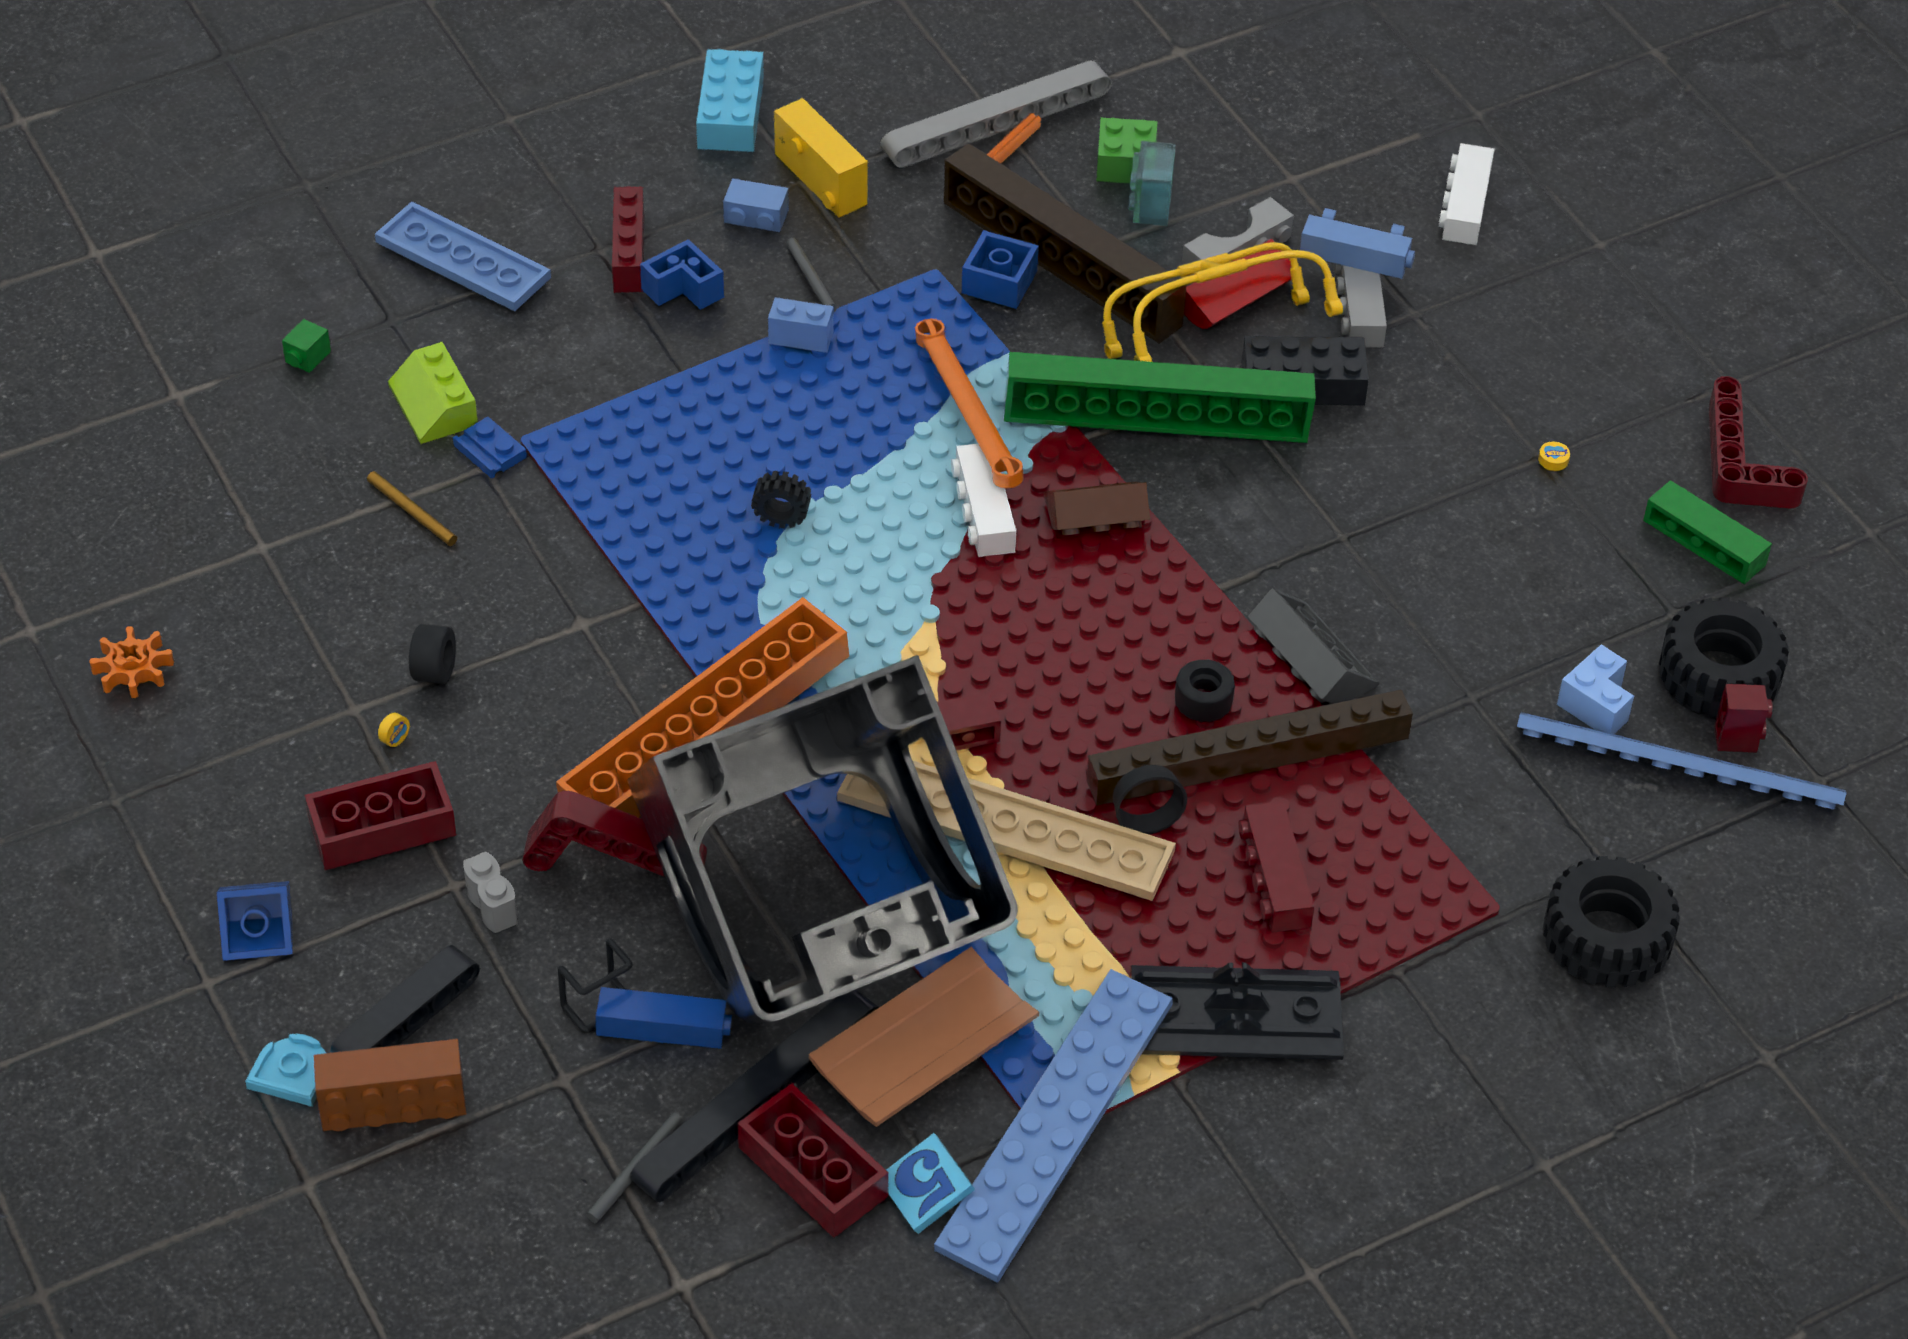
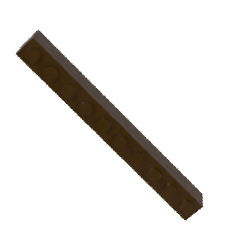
[1087,690,1413,806]

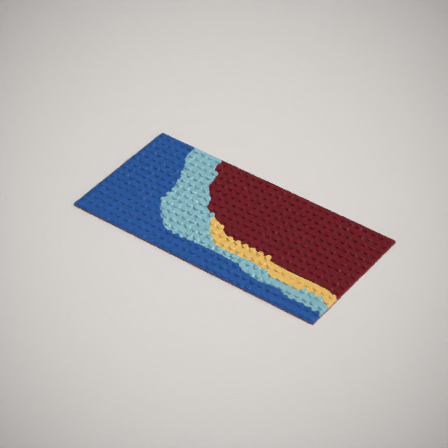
[521,270,1500,1115]

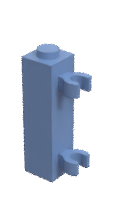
[1300,208,1415,279]

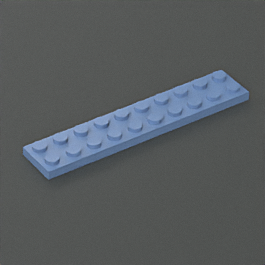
[934,969,1172,1283]

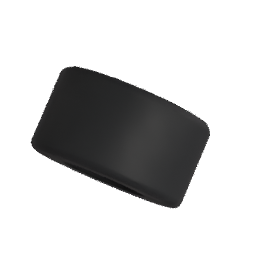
[409,624,456,684]
[1175,659,1235,722]

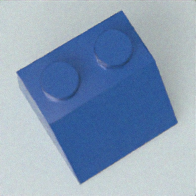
[217,881,293,961]

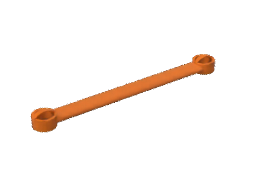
[915,319,1024,488]

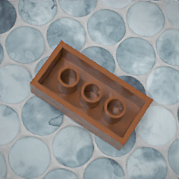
[314,1039,466,1131]

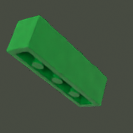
[1643,480,1772,585]

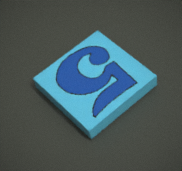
[886,1133,975,1234]

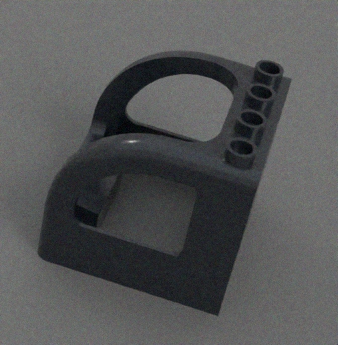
[627,655,1018,1024]

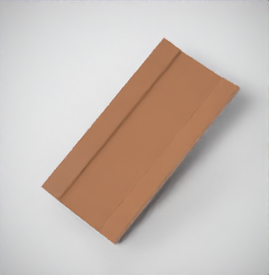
[809,947,1039,1127]

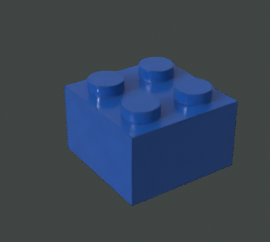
[962,230,1039,309]

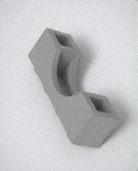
[1182,197,1294,275]

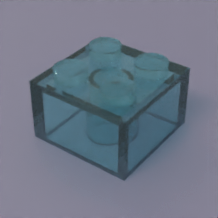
[1128,141,1176,226]

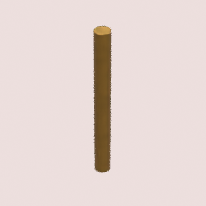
[367,471,458,546]

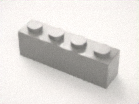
[1334,263,1387,348]

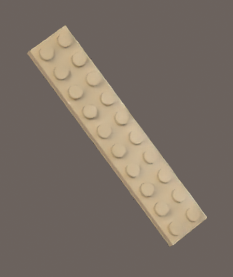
[837,760,1176,901]

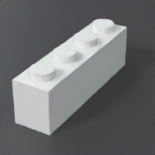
[1439,143,1494,245]
[951,444,1016,557]

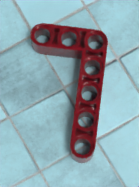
[1709,376,1808,508]
[522,791,707,877]

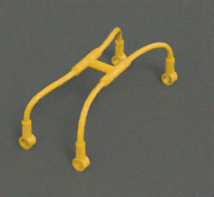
[1102,242,1343,362]

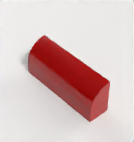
[1184,239,1292,329]

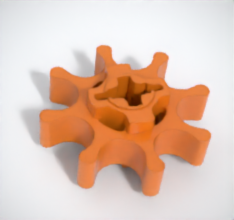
[89,626,174,698]

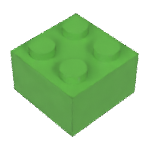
[1096,118,1157,185]

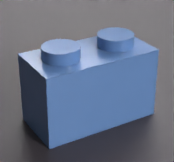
[723,178,789,232]
[768,297,834,353]

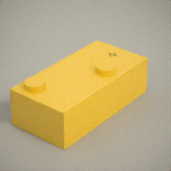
[774,98,868,218]

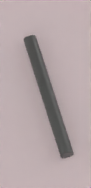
[786,238,837,312]
[586,1113,683,1223]

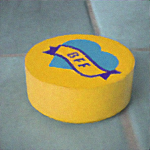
[1538,442,1570,471]
[378,712,410,747]

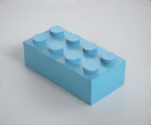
[696,49,764,152]

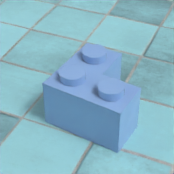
[1557,644,1634,734]

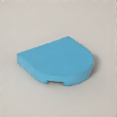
[245,1034,326,1107]

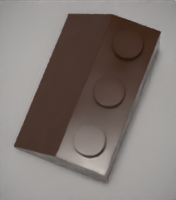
[1044,481,1150,535]

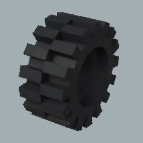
[751,471,812,528]

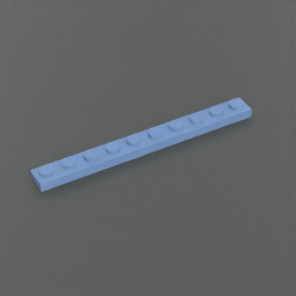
[1517,712,1847,809]

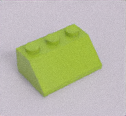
[388,342,478,444]

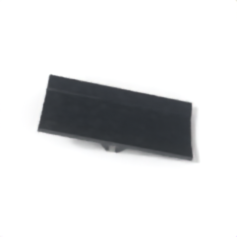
[1131,962,1344,1060]

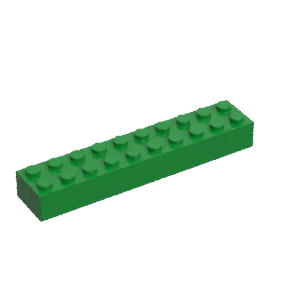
[1004,352,1316,443]

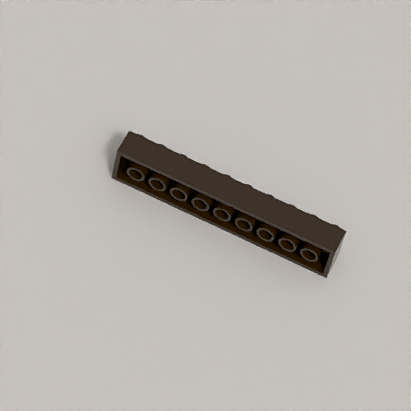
[944,143,1186,344]

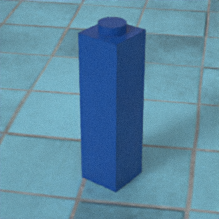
[596,987,732,1049]

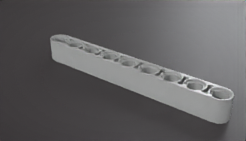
[880,60,1112,168]

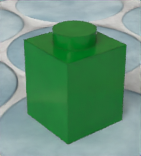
[282,319,331,373]

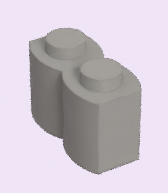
[463,851,518,933]

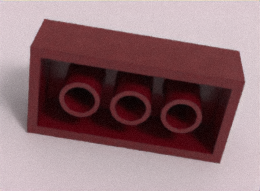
[304,761,456,870]
[738,1084,889,1238]

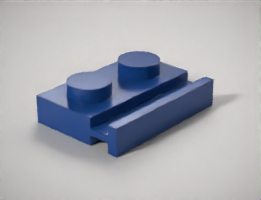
[453,417,527,479]

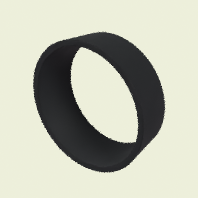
[1113,765,1187,834]

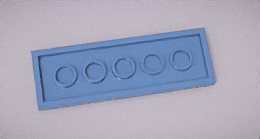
[375,201,551,311]

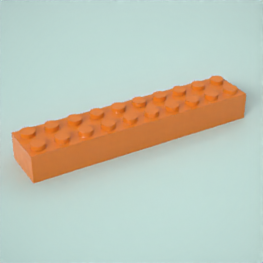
[556,597,849,817]

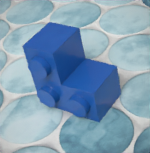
[640,239,724,310]

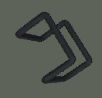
[557,938,633,1032]

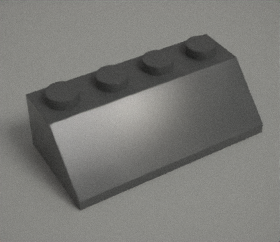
[1248,588,1379,704]

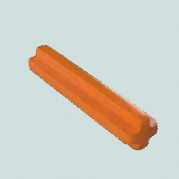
[986,113,1041,164]

